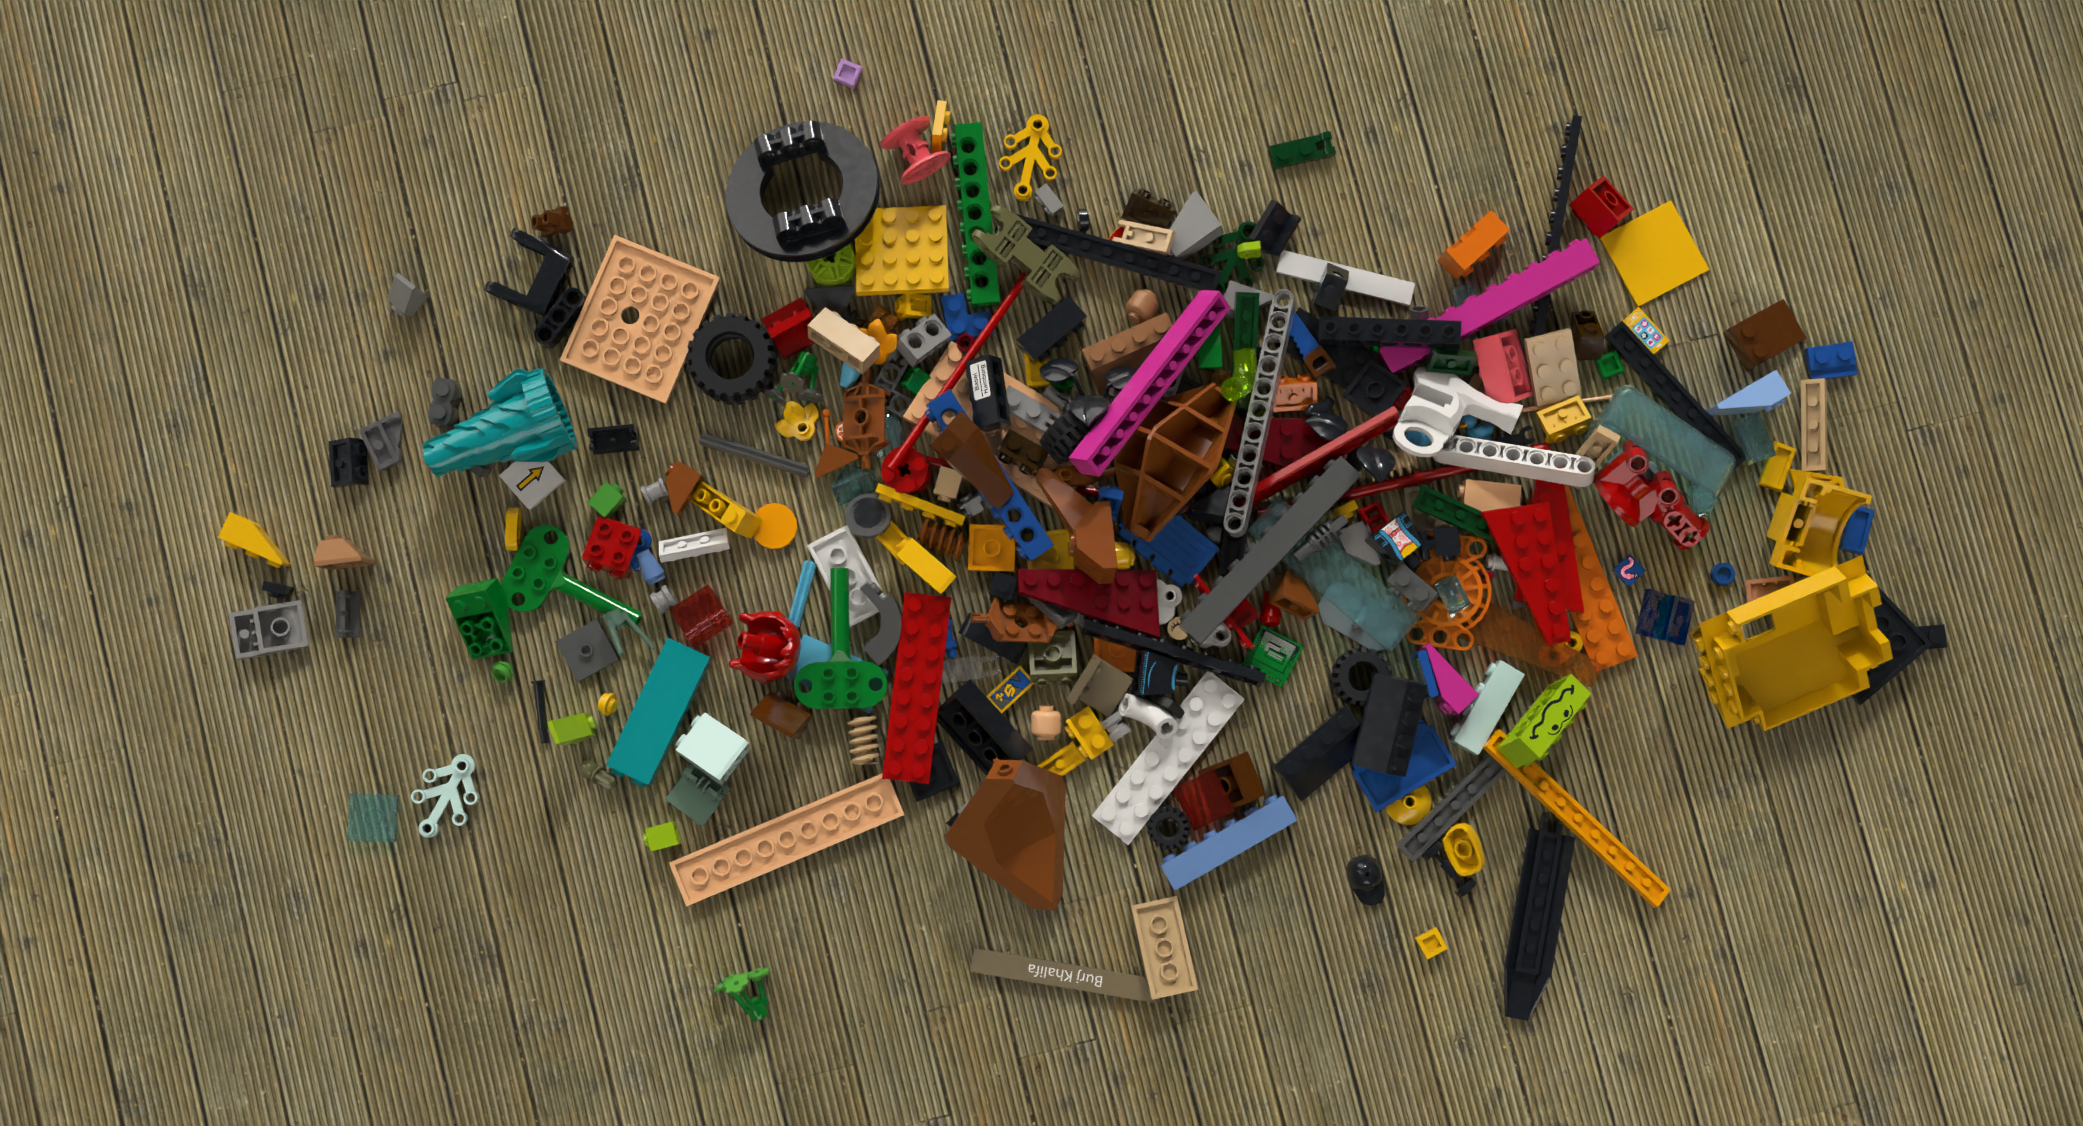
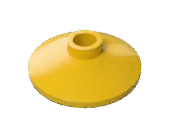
[1386,785,1432,825]

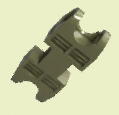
[971,205,1081,306]

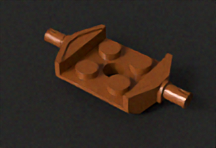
[843,368,890,471]
[971,597,1074,643]

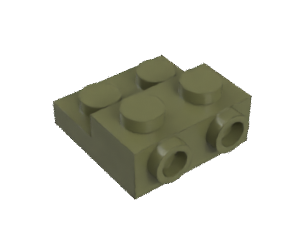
[1029,630,1077,687]

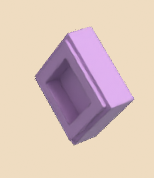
[833,58,863,89]

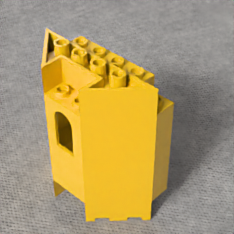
[1689,555,1893,731]

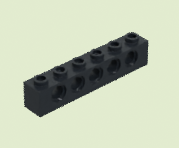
[1318,316,1462,350]

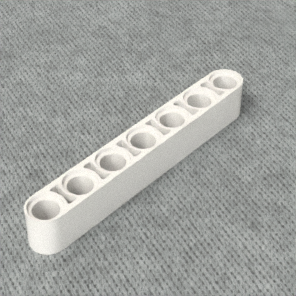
[1432,435,1595,487]

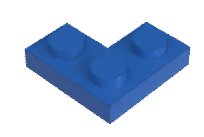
[941,292,995,342]

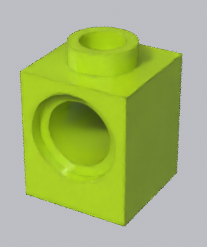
[643,821,682,852]

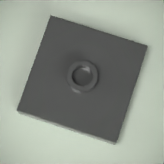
[555,619,620,682]

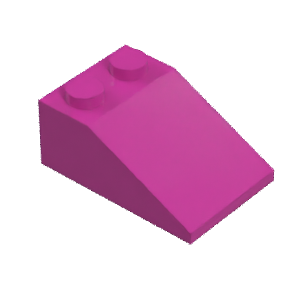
[1418,643,1479,715]

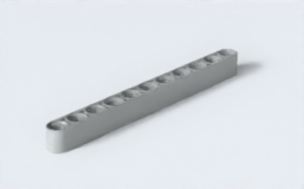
[1224,289,1296,538]

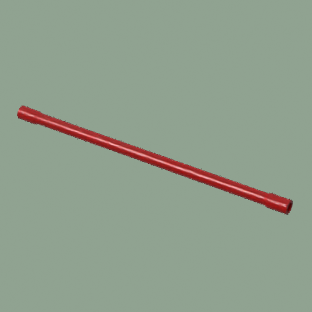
[1255,442,1550,522]

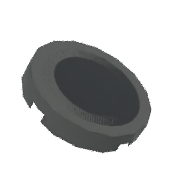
[845,493,892,539]

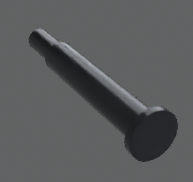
[531,680,548,744]

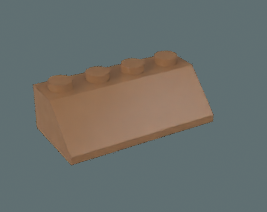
[1081,312,1173,396]

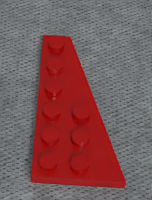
[1514,464,1585,613]
[1479,502,1571,645]

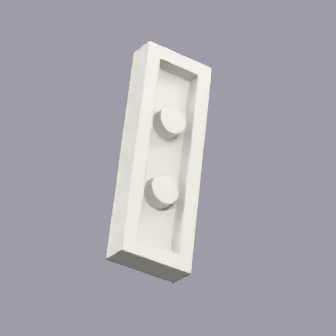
[659,528,730,563]

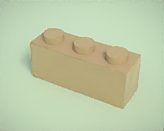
[808,307,880,375]

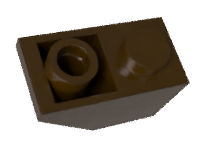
[1571,310,1605,361]

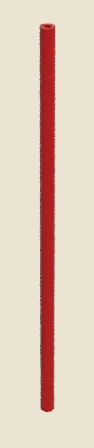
[887,248,1045,472]

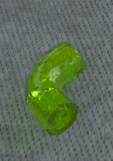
[1221,348,1257,401]

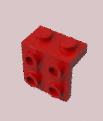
[581,516,642,580]

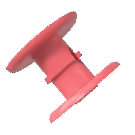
[880,116,951,185]

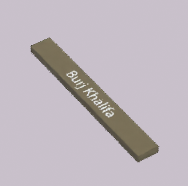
[970,948,1157,1003]

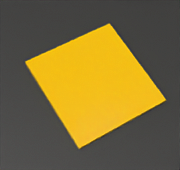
[1600,200,1710,307]

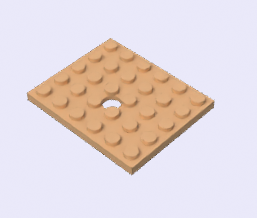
[560,235,721,405]

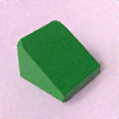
[898,366,931,395]

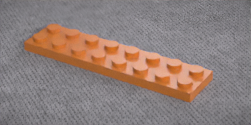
[1523,484,1638,673]

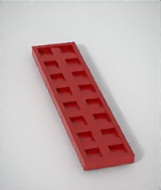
[882,592,952,784]

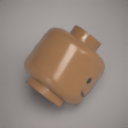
[1125,289,1159,324]

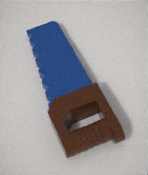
[1283,312,1337,380]

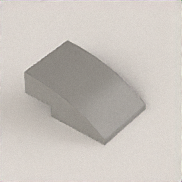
[228,600,309,661]

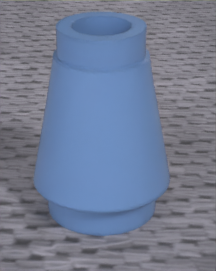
[636,549,665,585]

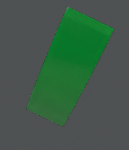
[1197,324,1222,371]

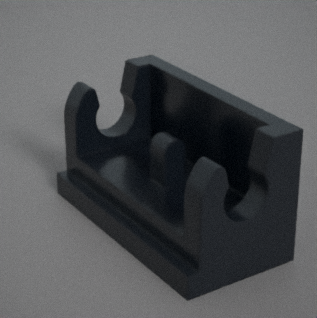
[587,424,640,455]

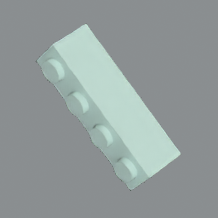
[1450,660,1525,755]

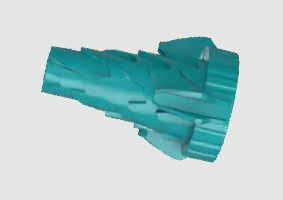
[423,368,578,478]

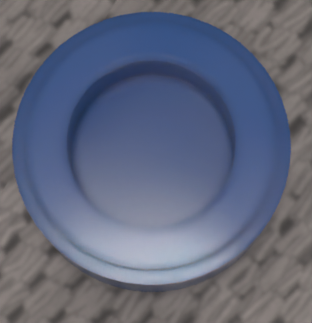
[1710,563,1736,586]

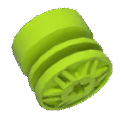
[806,244,856,287]

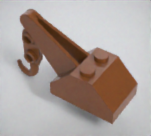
[1036,459,1118,584]

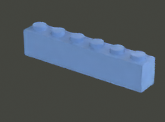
[1160,794,1298,891]

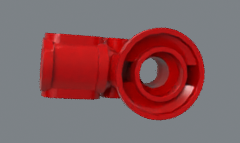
[1593,438,1710,550]

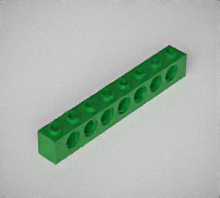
[951,122,1000,309]

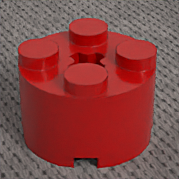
[881,447,932,495]

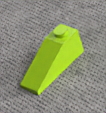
[547,713,598,745]

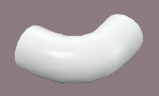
[1119,693,1178,739]

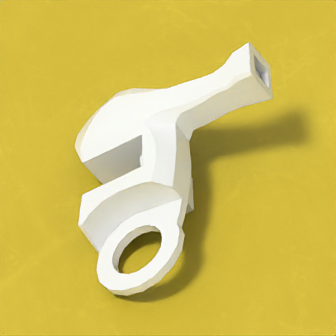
[1393,366,1523,457]

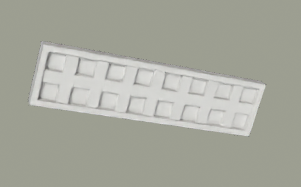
[1091,672,1245,845]

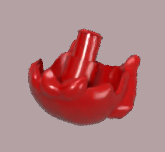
[728,611,801,684]

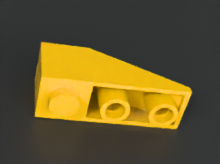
[690,481,762,539]
[218,512,290,568]

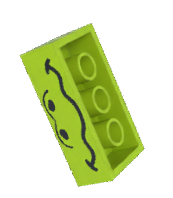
[1496,674,1592,769]

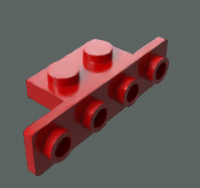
[1193,574,1260,650]

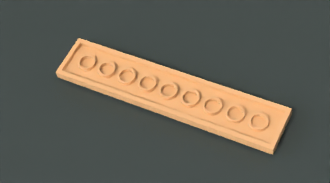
[669,773,905,907]

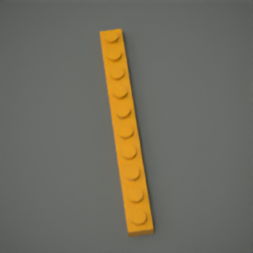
[1482,729,1671,908]

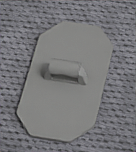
[1318,583,1402,651]

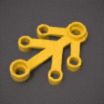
[999,114,1062,202]

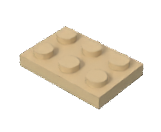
[1524,328,1582,407]

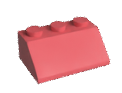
[1473,328,1533,404]

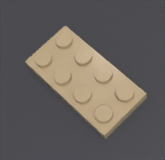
[1131,896,1198,1000]

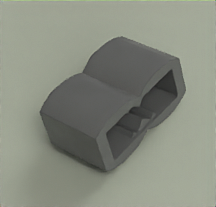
[428,378,462,429]

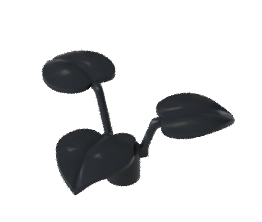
[1038,358,1138,427]
[1305,413,1408,483]

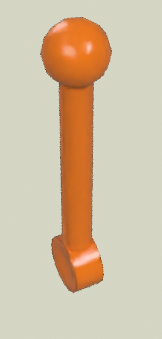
[821,408,831,444]

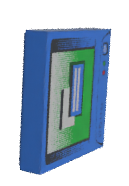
[1410,650,1439,699]

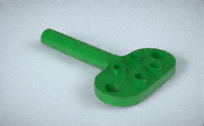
[501,525,643,629]
[794,568,888,709]

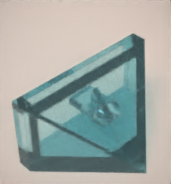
[831,465,879,506]
[1435,575,1471,618]

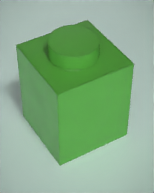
[587,481,627,519]

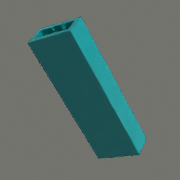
[606,638,713,787]

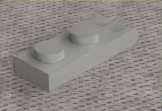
[1006,385,1062,433]

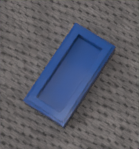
[1838,506,1875,555]

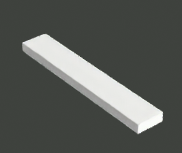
[1276,250,1415,307]

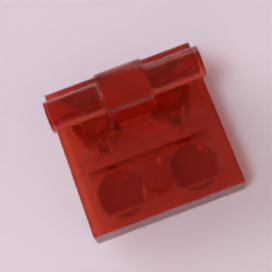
[669,584,734,649]

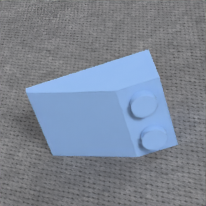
[1706,370,1791,416]

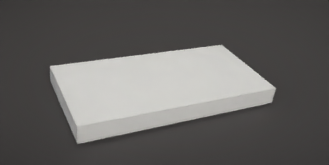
[807,525,885,627]

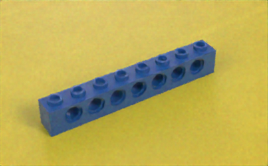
[925,389,1054,561]

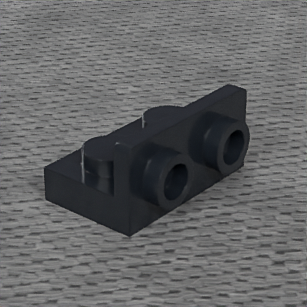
[1249,200,1301,256]
[329,437,369,488]

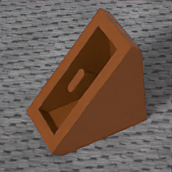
[815,443,859,478]

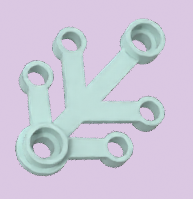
[411,754,480,838]

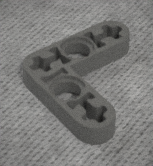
[873,349,913,425]

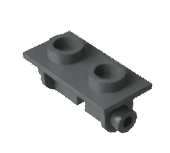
[955,490,991,518]
[336,590,360,638]

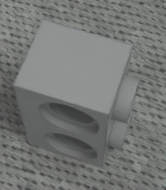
[896,314,952,368]

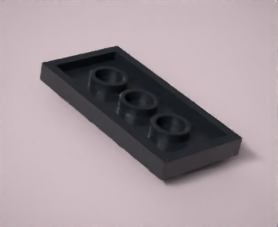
[1275,307,1377,390]

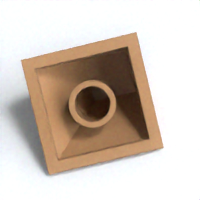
[313,535,375,571]

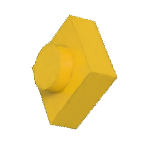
[1331,500,1358,520]
[1415,927,1448,960]

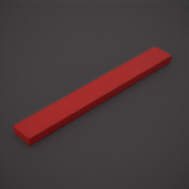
[1235,406,1400,507]

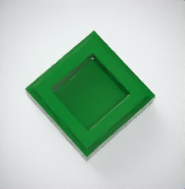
[1593,350,1625,381]

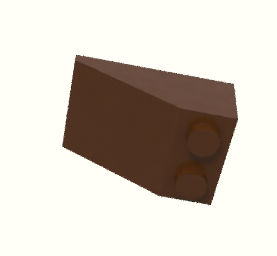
[1723,299,1807,372]
[750,690,813,739]

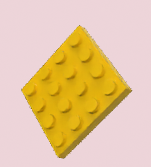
[855,205,949,296]

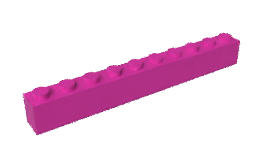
[1379,238,1600,376]
[1069,290,1231,477]

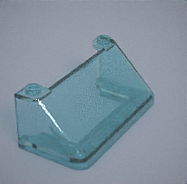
[1582,385,1736,517]

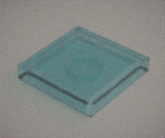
[347,793,399,842]

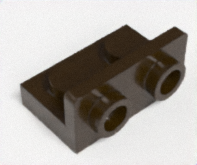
[1121,188,1176,229]
[996,429,1049,476]

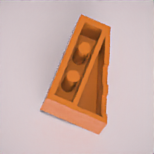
[1437,210,1510,280]

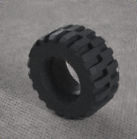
[686,313,778,405]

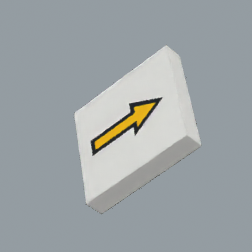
[499,461,565,511]

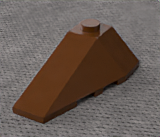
[929,411,1014,509]

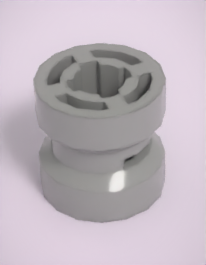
[1100,711,1132,743]

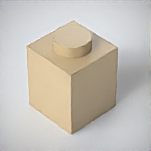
[933,466,963,504]

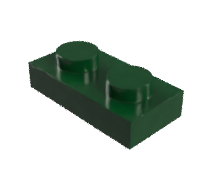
[1425,348,1477,375]

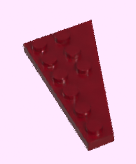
[1224,418,1344,477]
[1017,569,1160,639]

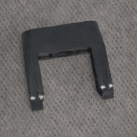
[483,228,574,316]

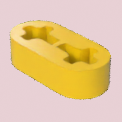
[505,507,522,551]

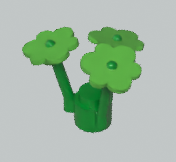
[714,967,770,1022]

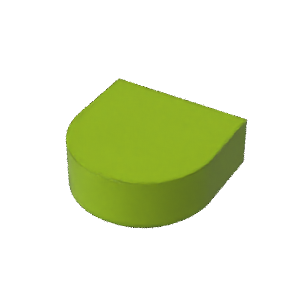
[1237,241,1261,259]

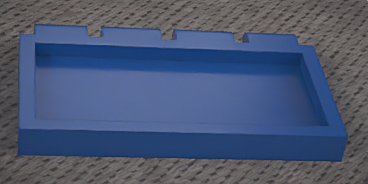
[1117,513,1220,588]
[1350,720,1457,813]

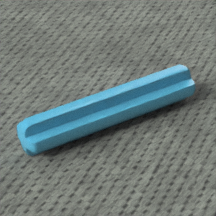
[788,560,817,628]

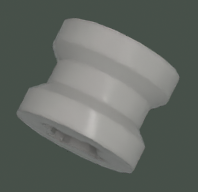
[650,585,678,614]

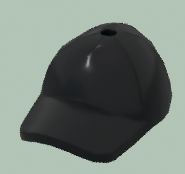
[1346,854,1385,905]

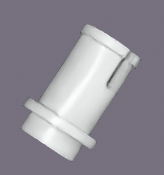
[1485,553,1508,571]

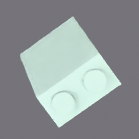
[675,713,750,786]

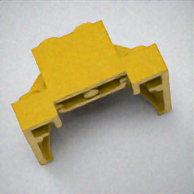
[1766,474,1872,576]

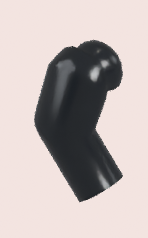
[1303,397,1335,418]

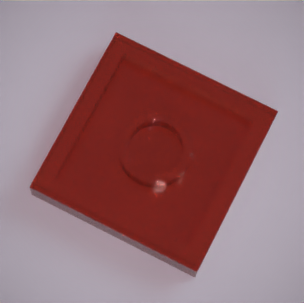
[1173,769,1235,831]

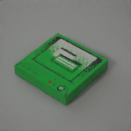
[1241,625,1304,688]

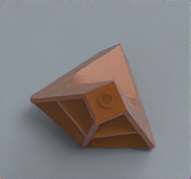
[1113,382,1238,542]
[945,758,1066,910]

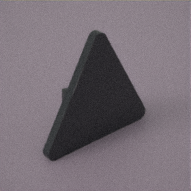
[804,285,855,317]

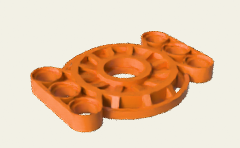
[1402,531,1491,651]

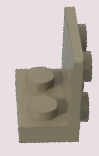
[1066,654,1133,717]

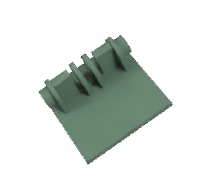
[665,764,731,827]

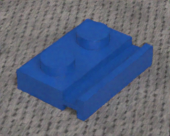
[1804,341,1859,380]

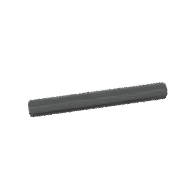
[699,433,810,477]

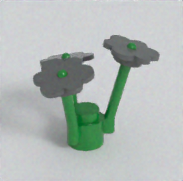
[764,352,824,406]

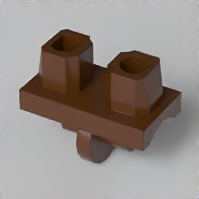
[531,206,573,238]

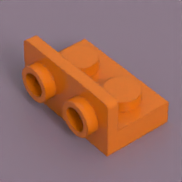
[1270,374,1317,412]

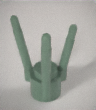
[602,608,655,657]

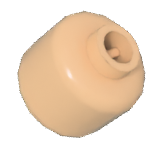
[1031,706,1061,740]

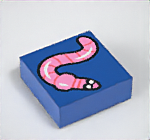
[1612,554,1646,587]

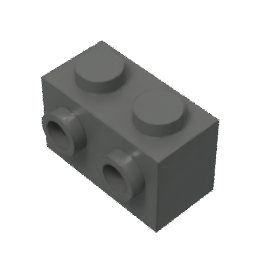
[1387,563,1440,613]

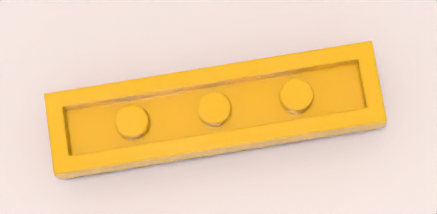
[875,483,966,529]

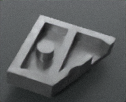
[358,411,403,472]

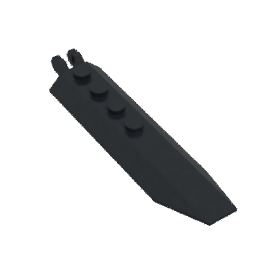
[1504,812,1576,1021]

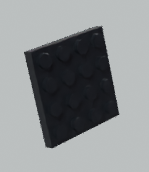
[1851,587,1933,706]

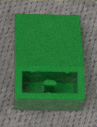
[445,578,513,660]

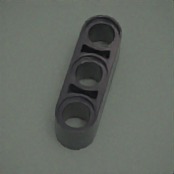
[534,287,586,349]
[958,612,1028,664]

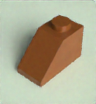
[665,460,705,517]
[1268,571,1320,621]

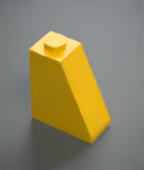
[894,537,957,594]

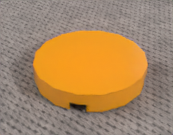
[753,503,798,550]

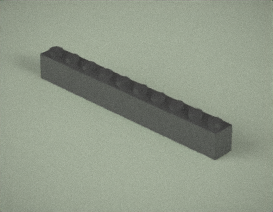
[1179,456,1361,646]

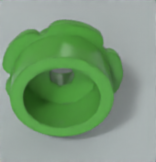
[491,661,514,683]

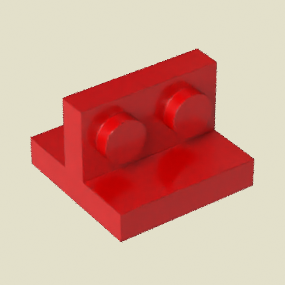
[761,297,815,360]

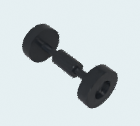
[1421,840,1477,898]

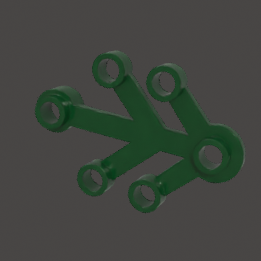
[1199,221,1265,296]

